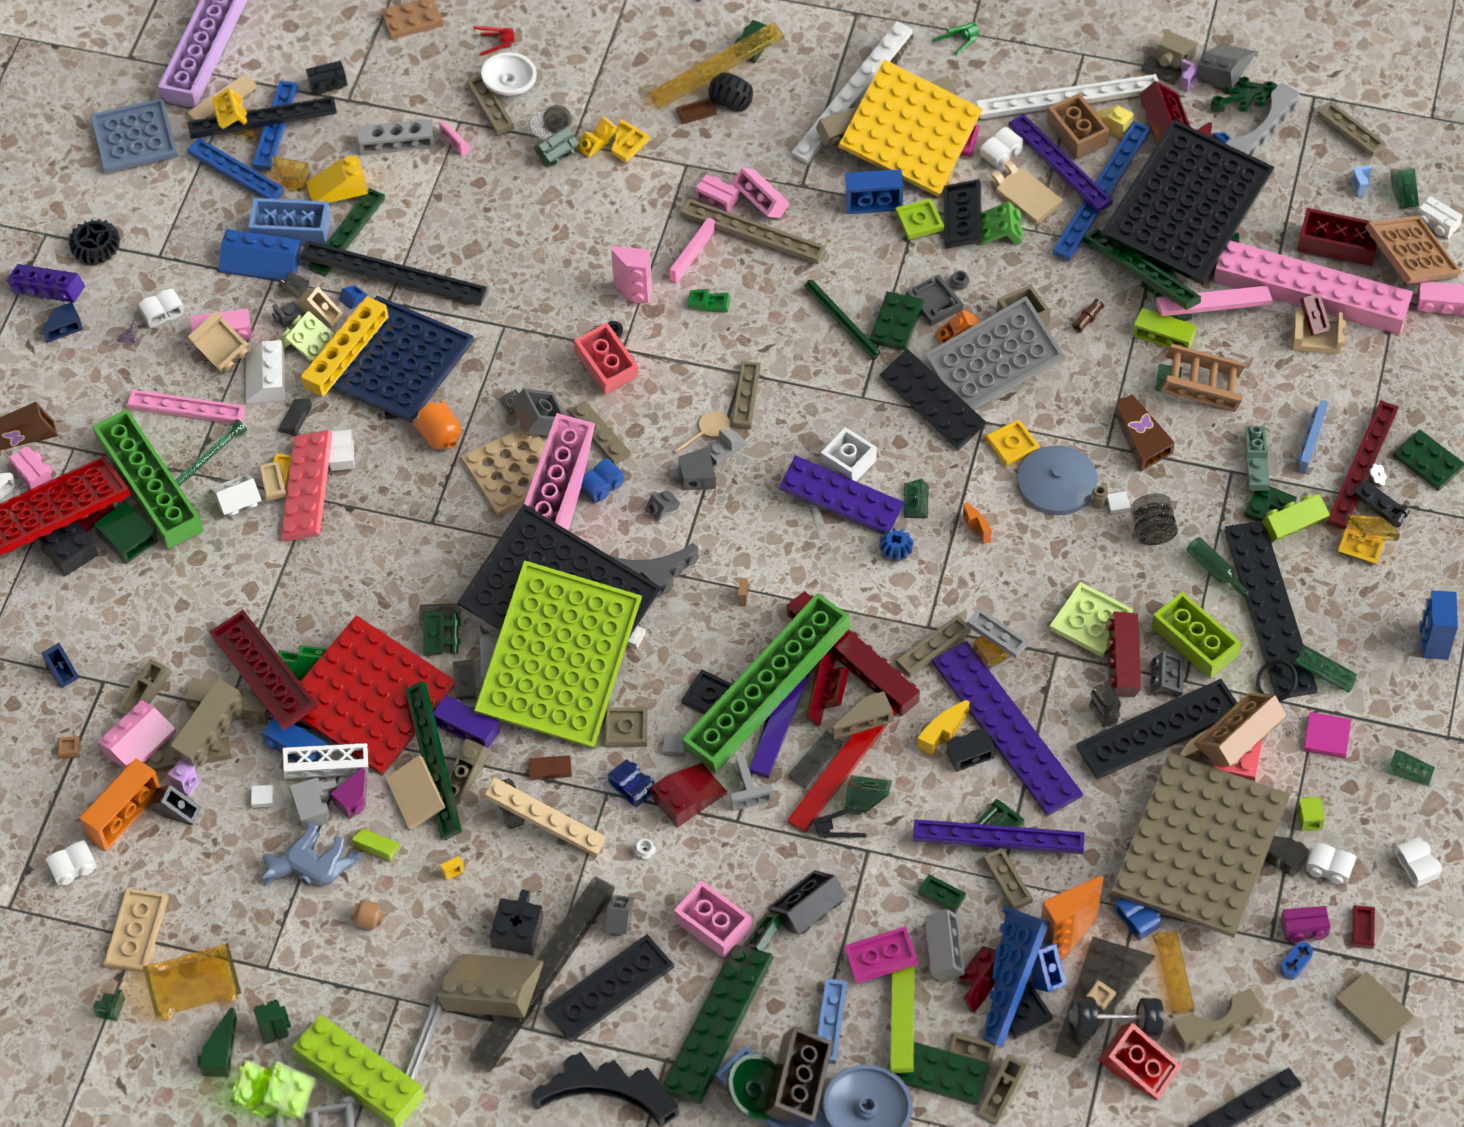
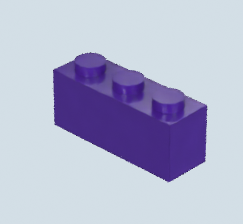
[433,695,500,748]

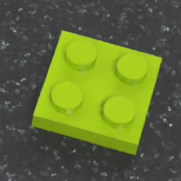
[896,198,944,240]

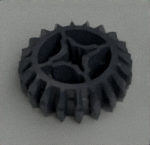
[68,218,120,265]

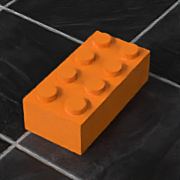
[80,758,160,851]

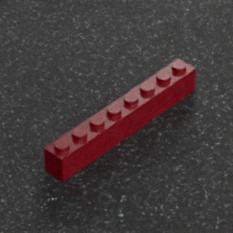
[787,591,920,716]

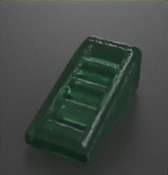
[1388,749,1435,786]

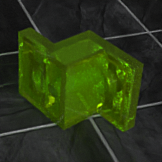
[230,1060,315,1121]

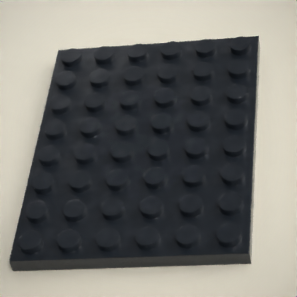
[1101,119,1275,285]
[457,503,662,639]

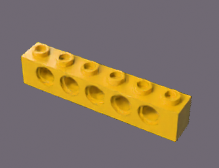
[301,296,389,397]

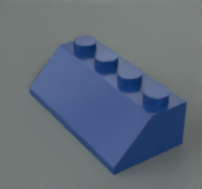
[219,229,302,283]

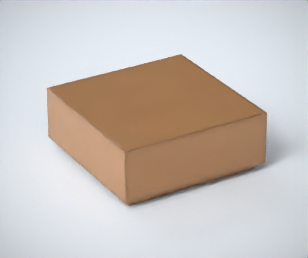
[738,578,748,606]
[57,736,80,759]

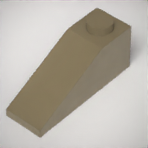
[832,691,893,740]
[977,1054,1032,1124]

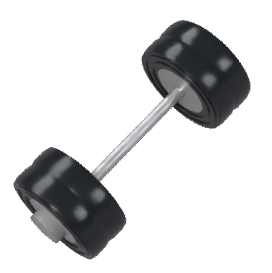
[1069,996,1165,1038]

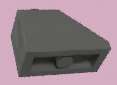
[605,895,634,936]

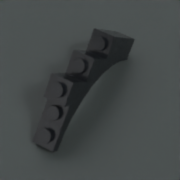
[531,1052,679,1127]

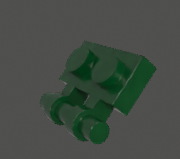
[423,612,461,654]

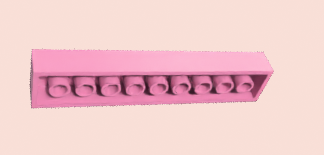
[1214,241,1413,335]

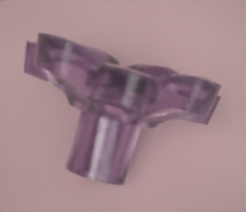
[116,322,138,344]

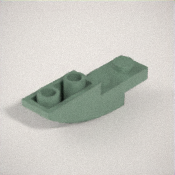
[1245,425,1270,491]

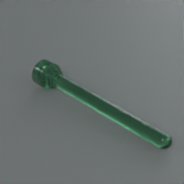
[175,419,247,487]

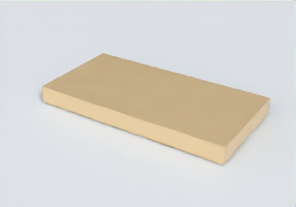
[103,888,169,973]

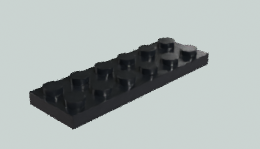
[880,348,987,451]
[544,934,674,1043]

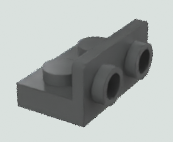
[1150,651,1184,697]

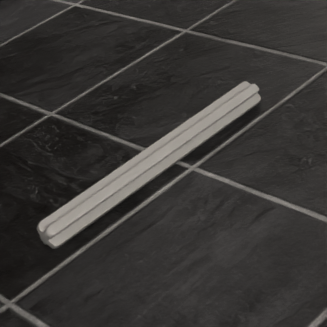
[405,966,452,1081]

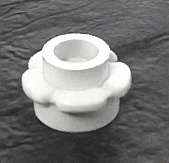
[635,839,656,859]

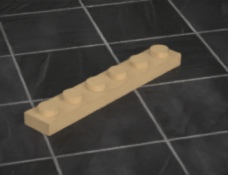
[484,777,606,857]

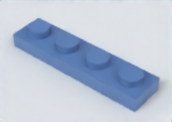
[1296,400,1328,474]
[818,979,847,1064]

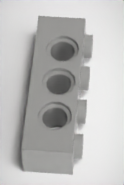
[358,119,435,155]

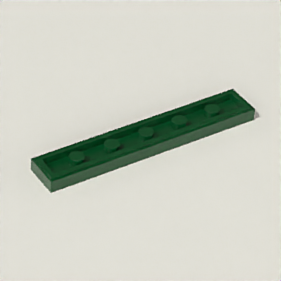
[309,188,386,277]

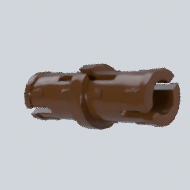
[1072,299,1104,333]

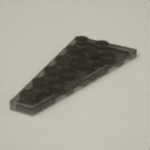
[1055,937,1155,1059]

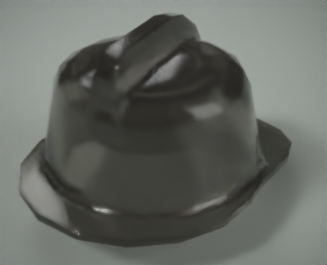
[530,105,572,140]

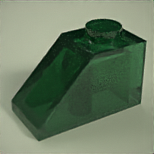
[1390,167,1419,209]

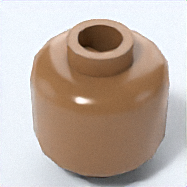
[351,900,384,931]

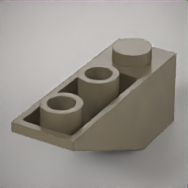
[449,739,491,805]

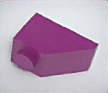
[331,767,367,819]

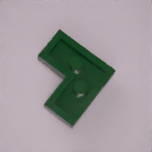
[1244,486,1297,521]

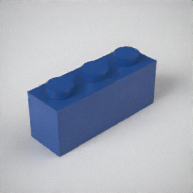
[261,718,327,762]

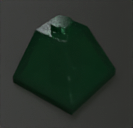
[845,775,893,815]

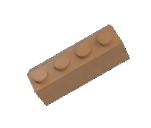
[1194,692,1286,767]

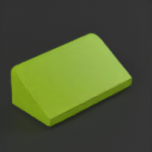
[352,828,400,862]

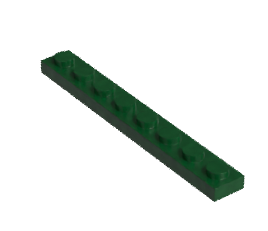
[1083,229,1201,310]
[405,681,462,840]

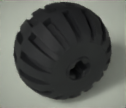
[708,72,753,112]

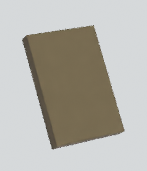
[1335,971,1414,1045]

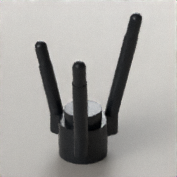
[814,806,867,838]

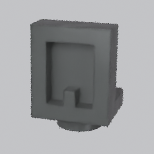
[272,301,304,328]

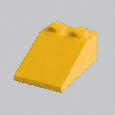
[306,155,368,203]

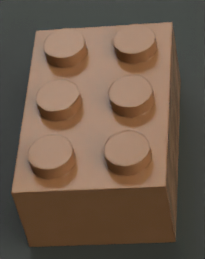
[1047,93,1110,159]

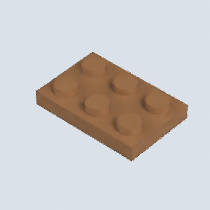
[381,0,443,40]

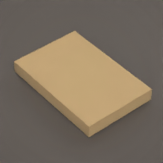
[386,755,445,830]

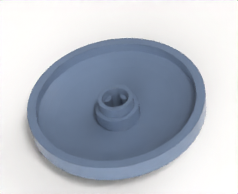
[1017,445,1098,515]
[823,1065,913,1127]

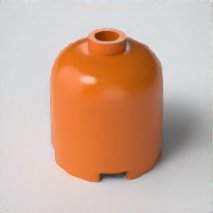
[413,400,462,450]

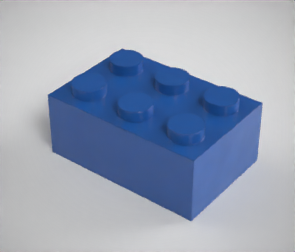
[845,169,904,214]
[1419,590,1458,660]

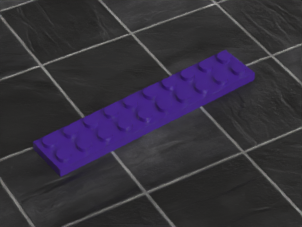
[932,641,1083,816]

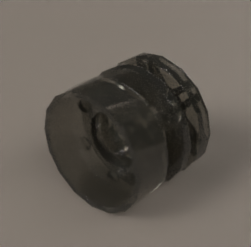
[1130,493,1178,545]

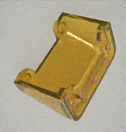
[143,943,242,1020]

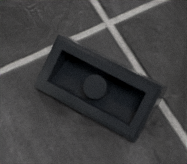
[278,398,312,436]

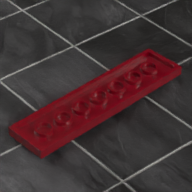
[209,610,318,731]

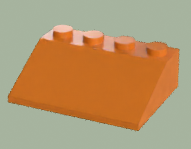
[1041,875,1103,960]

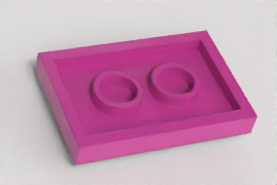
[844,926,919,984]

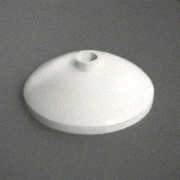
[481,53,536,95]

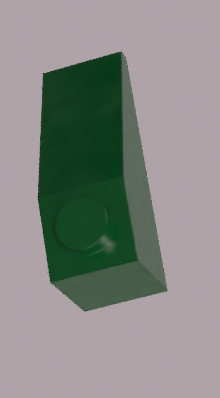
[197,1007,237,1077]

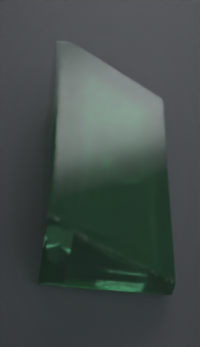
[903,478,929,519]

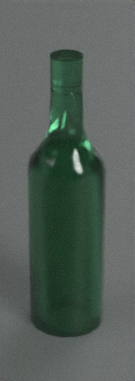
[1186,537,1249,597]

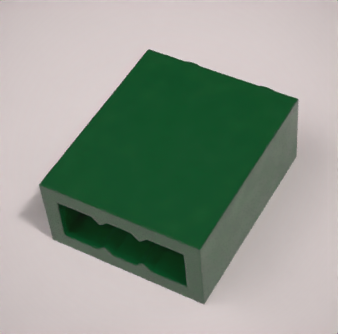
[94,502,158,564]

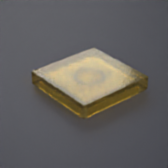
[1345,514,1400,541]

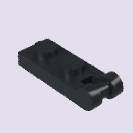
[1352,479,1410,527]

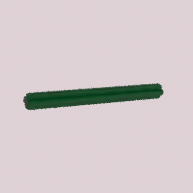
[804,279,881,359]

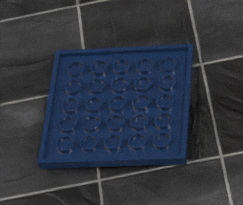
[331,296,474,423]

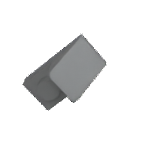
[708,429,747,465]

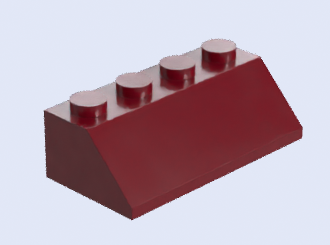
[1139,81,1191,146]

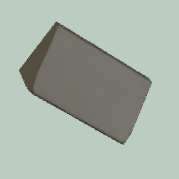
[949,1031,997,1066]

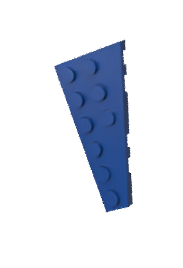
[983,905,1049,1047]

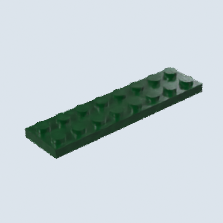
[662,945,774,1104]

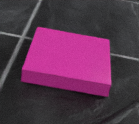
[1304,712,1351,758]

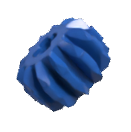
[879,527,913,562]

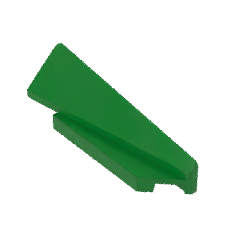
[278,645,328,680]

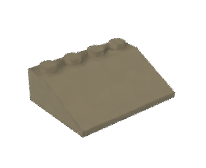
[437,954,543,1018]

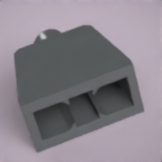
[668,447,716,490]

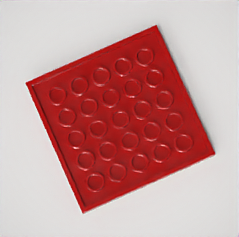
[300,615,456,776]

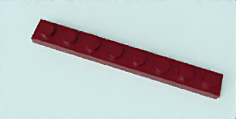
[1326,400,1399,530]

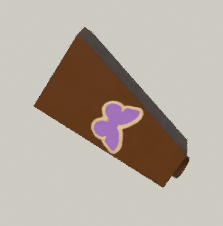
[1115,394,1175,472]
[0,402,57,450]

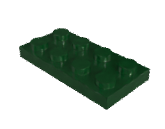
[894,1042,990,1106]

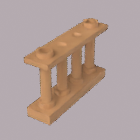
[1161,344,1246,412]

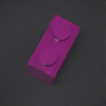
[1281,906,1330,942]

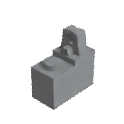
[290,777,338,831]

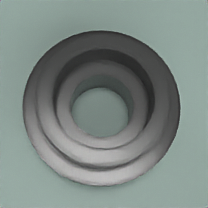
[950,270,969,289]

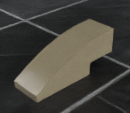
[116,659,172,715]

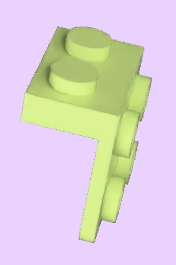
[281,311,335,362]

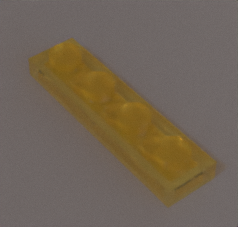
[1155,930,1194,1015]

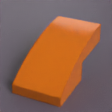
[963,503,992,544]

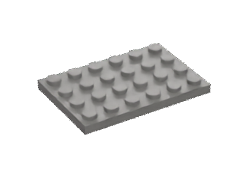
[925,296,1065,410]

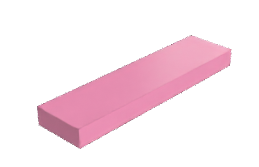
[670,217,715,283]

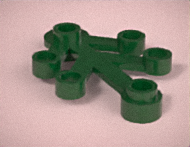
[1211,77,1278,112]

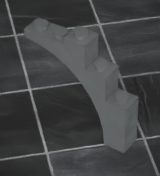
[609,543,699,598]

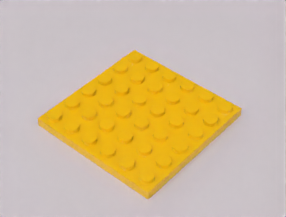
[838,59,983,197]

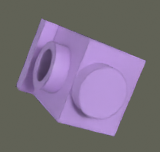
[168,759,201,796]

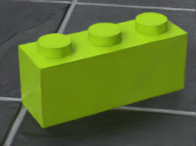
[1133,308,1197,348]
[1262,494,1330,543]

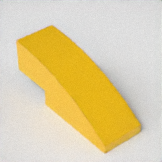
[917,700,970,756]

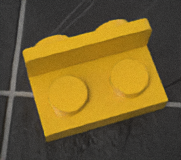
[211,88,247,129]
[1338,527,1385,565]

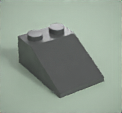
[1197,44,1256,89]

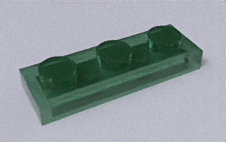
[1294,644,1357,693]

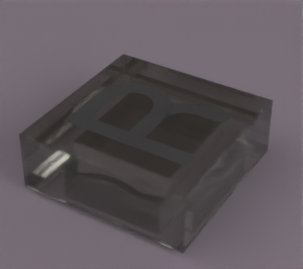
[499,389,519,415]

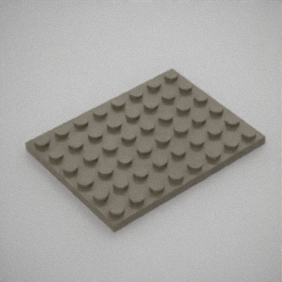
[1111,752,1290,938]

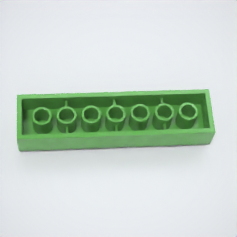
[92,409,204,549]

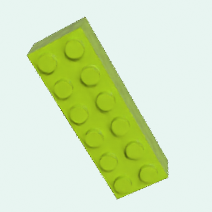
[292,1015,425,1127]

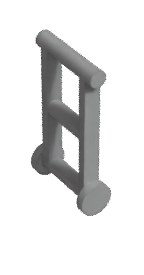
[274,1097,358,1127]

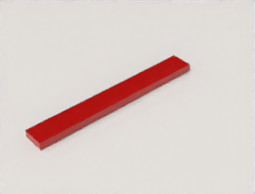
[787,705,897,833]

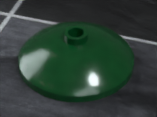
[727,1054,776,1121]

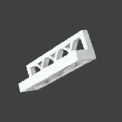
[283,743,369,779]

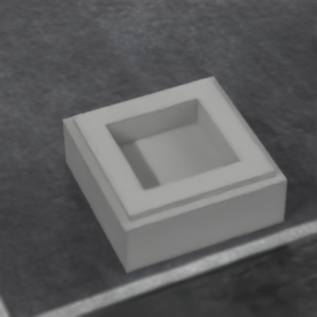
[663,733,685,756]

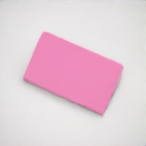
[439,120,472,156]

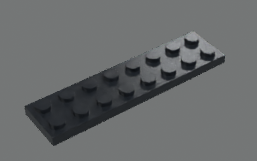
[1076,679,1238,780]

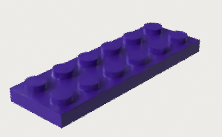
[779,455,904,535]

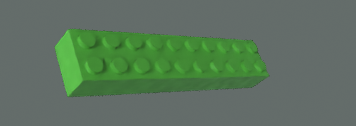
[682,593,851,773]

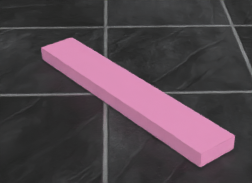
[1156,286,1273,316]
[127,390,245,425]

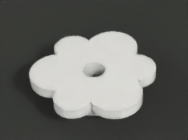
[1369,464,1387,486]

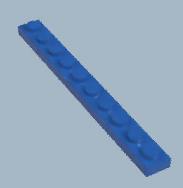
[1053,121,1151,262]

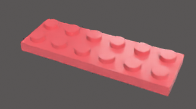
[281,429,332,542]

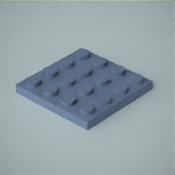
[91,98,178,173]

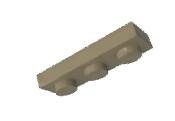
[983,848,1033,910]

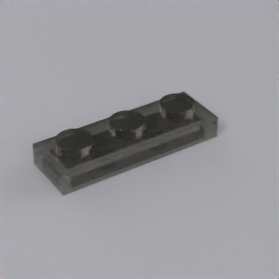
[788,731,843,789]

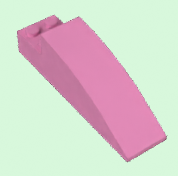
[524,413,595,530]

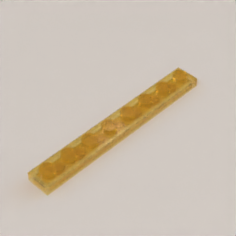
[649,22,784,109]

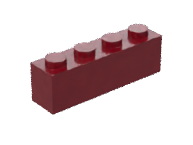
[1106,611,1141,697]

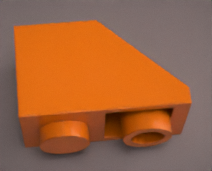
[936,310,980,345]

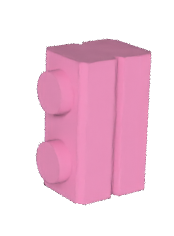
[695,174,739,213]
[9,446,53,490]

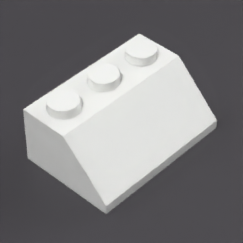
[246,340,285,404]

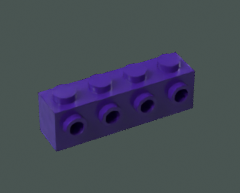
[6,264,85,303]

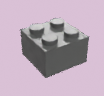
[511,388,565,436]

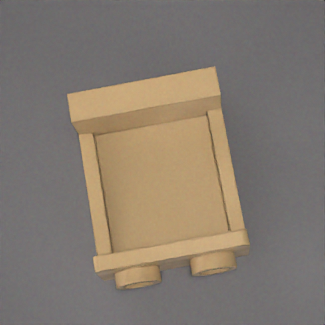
[1293,308,1346,354]
[188,310,250,373]

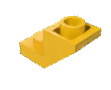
[576,117,618,157]

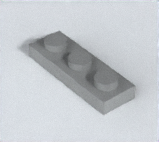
[967,608,1029,659]

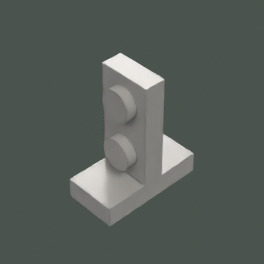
[730,753,773,811]

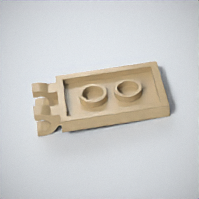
[990,160,1063,225]

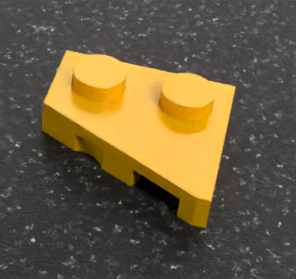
[612,119,650,163]

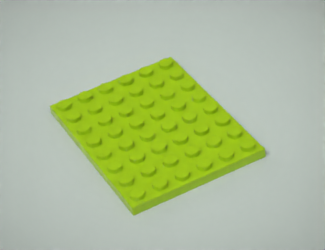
[474,560,642,749]

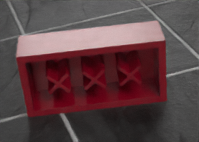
[1297,208,1378,266]

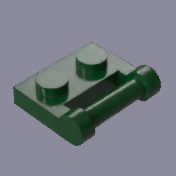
[971,799,1025,850]

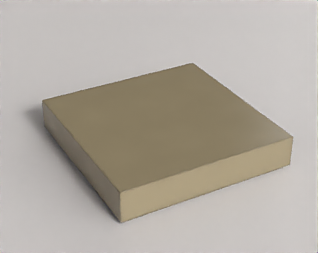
[605,707,648,747]

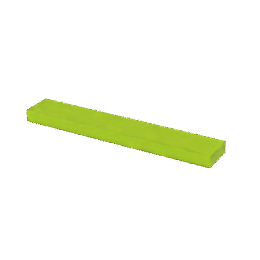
[891,966,915,1073]

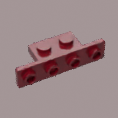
[806,651,849,726]
[959,946,996,1013]

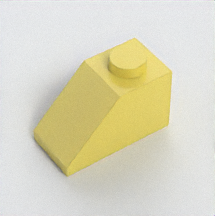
[1097,105,1134,140]

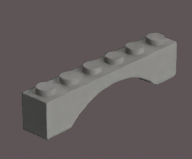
[1226,82,1300,156]

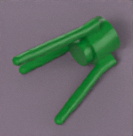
[932,22,979,55]

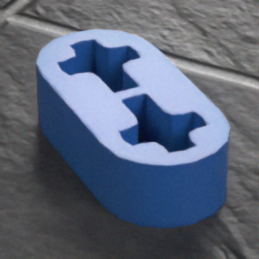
[1280,942,1313,980]

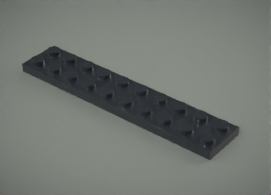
[1224,520,1318,698]

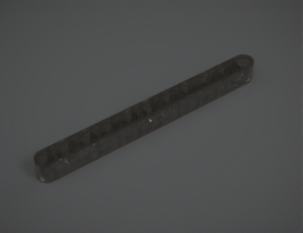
[469,876,615,1073]

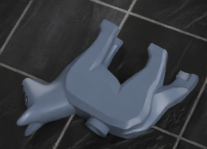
[262,821,362,887]

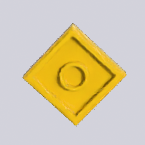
[985,419,1040,467]

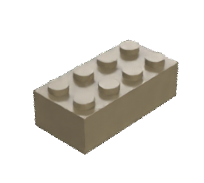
[170,678,244,771]

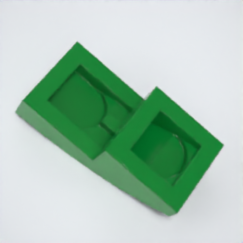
[687,289,730,312]

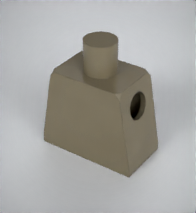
[1156,30,1198,69]

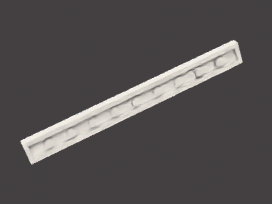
[792,21,913,164]
[976,74,1159,119]

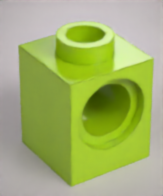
[1297,796,1325,831]

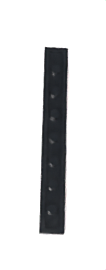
[188,96,337,139]

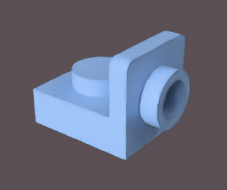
[1351,165,1372,197]

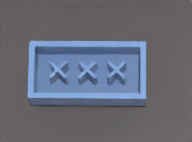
[248,198,331,245]

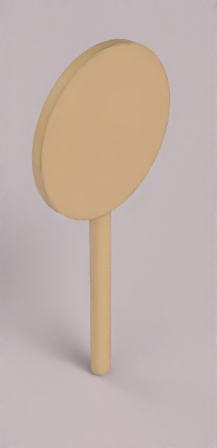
[674,411,730,453]

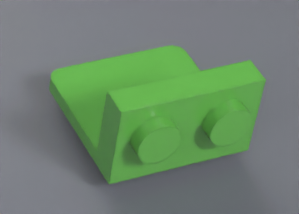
[979,201,1023,245]

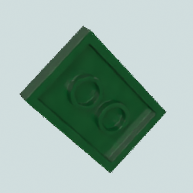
[869,291,924,350]
[1393,429,1464,491]

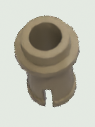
[1092,485,1108,509]

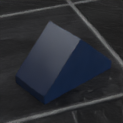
[41,642,80,688]

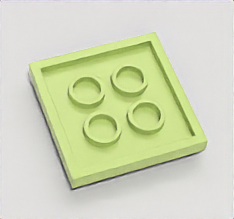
[1049,582,1134,658]

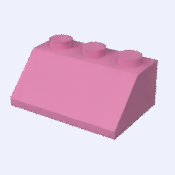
[611,246,652,303]
[98,700,177,768]

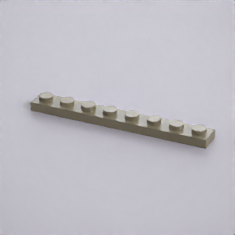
[680,198,826,264]

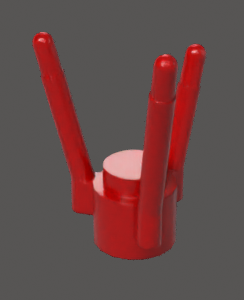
[473,26,515,56]

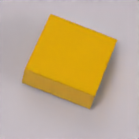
[440,856,464,880]

